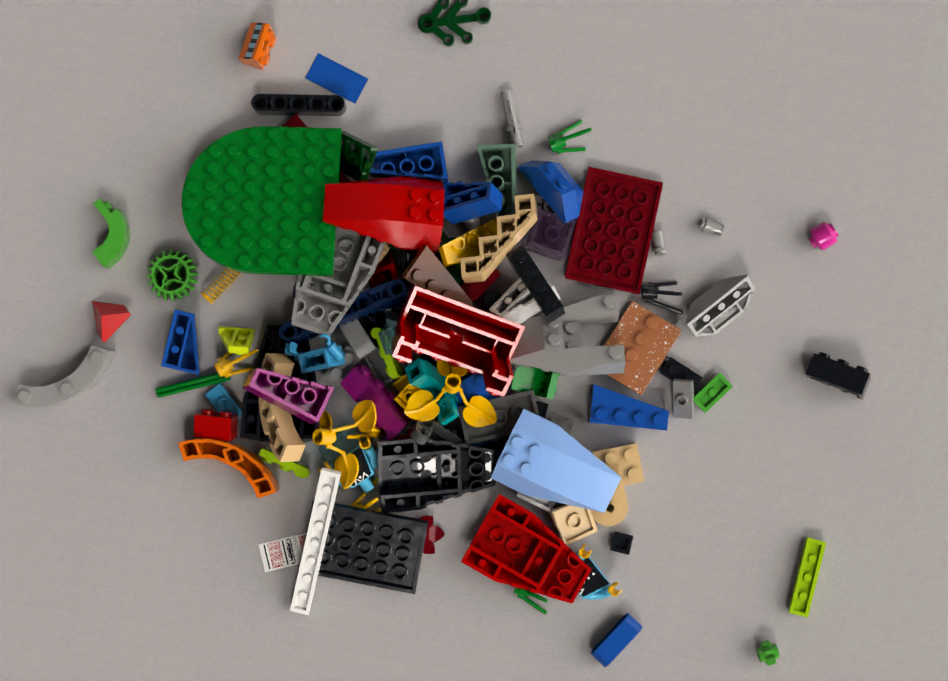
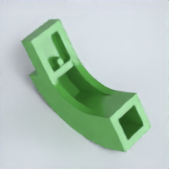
[92,199,130,269]

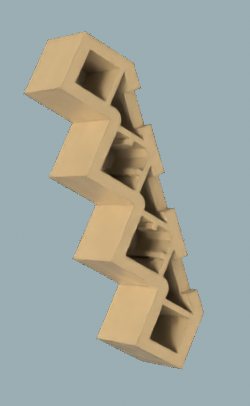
[460,193,538,284]

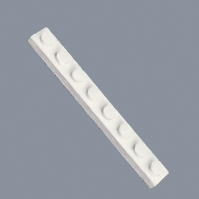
[290,467,341,615]

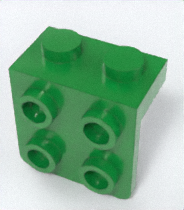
[510,365,561,400]

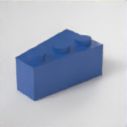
[443,181,503,224]

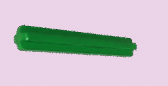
[155,373,231,398]

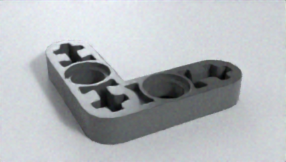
[410,416,465,445]

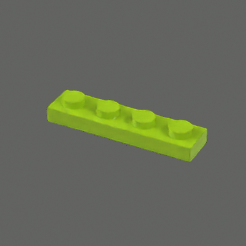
[787,537,826,618]

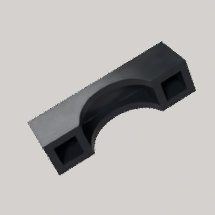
[506,244,565,324]

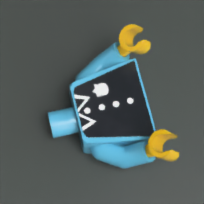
[318,435,377,494]
[575,544,622,600]

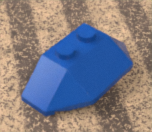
[518,160,584,224]

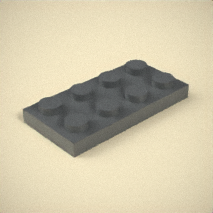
[458,390,539,444]

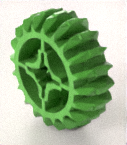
[146,249,199,301]

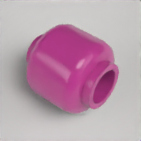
[808,222,839,250]

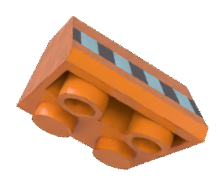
[239,22,276,70]

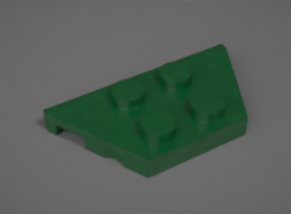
[341,131,378,181]

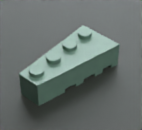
[476,143,518,216]

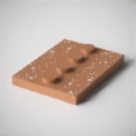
[604,301,682,396]

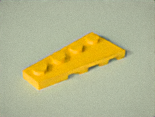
[439,218,512,266]

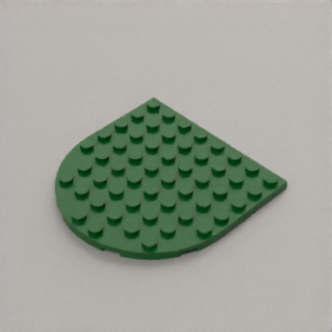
[181,126,342,276]

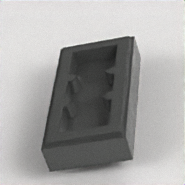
[364,345,395,385]

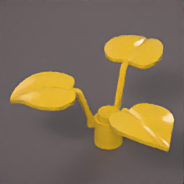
[404,360,497,427]
[312,400,377,489]

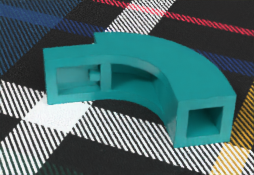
[405,358,459,425]

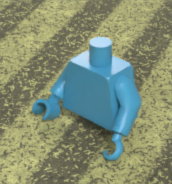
[285,333,345,374]

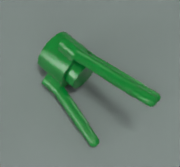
[548,120,592,154]
[513,587,548,615]

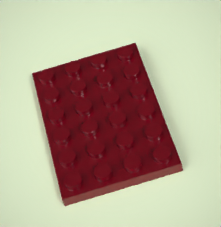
[564,167,663,295]

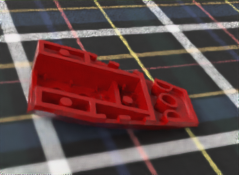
[323,176,444,253]
[461,494,592,604]

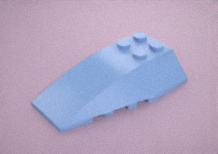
[491,409,622,513]

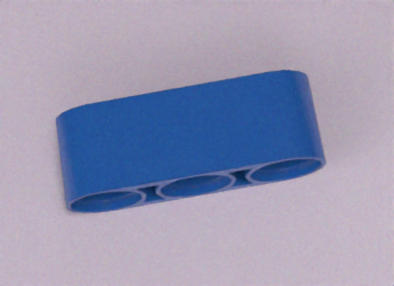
[590,613,643,667]

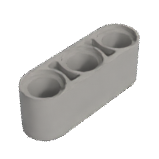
[340,319,377,359]

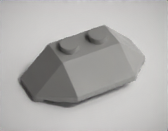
[685,274,756,337]

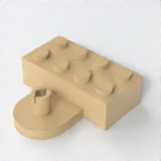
[590,443,645,526]

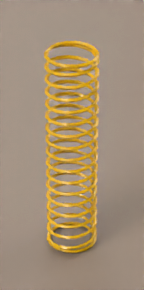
[200,268,241,304]

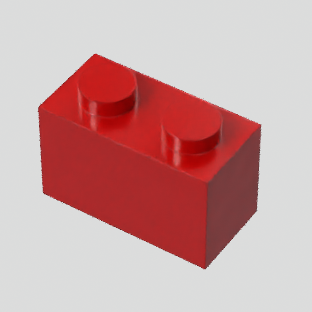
[194,409,238,441]

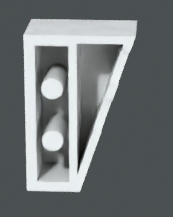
[489,278,561,324]

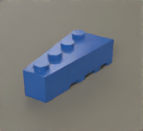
[588,384,669,431]

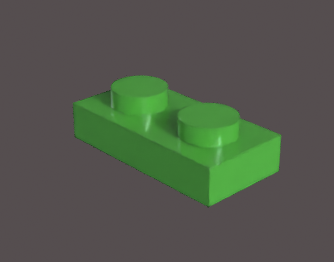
[694,373,733,413]

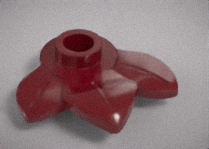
[419,515,445,554]

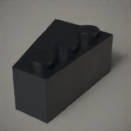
[806,352,871,400]

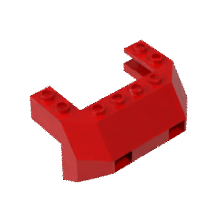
[391,286,525,397]

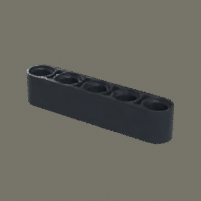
[251,94,346,116]

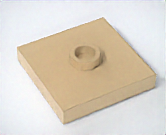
[549,504,598,545]

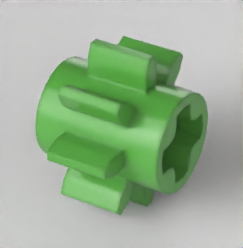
[756,640,780,666]

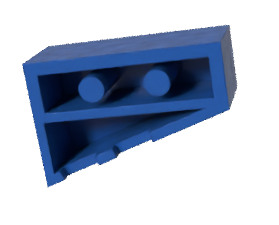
[161,310,200,375]

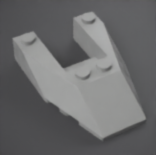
[510,294,625,376]

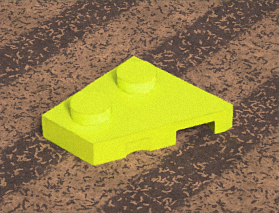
[218,326,255,355]

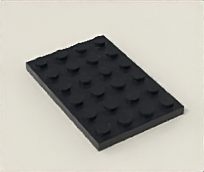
[309,499,429,594]

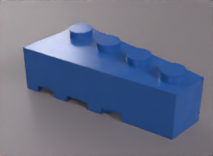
[369,141,448,183]

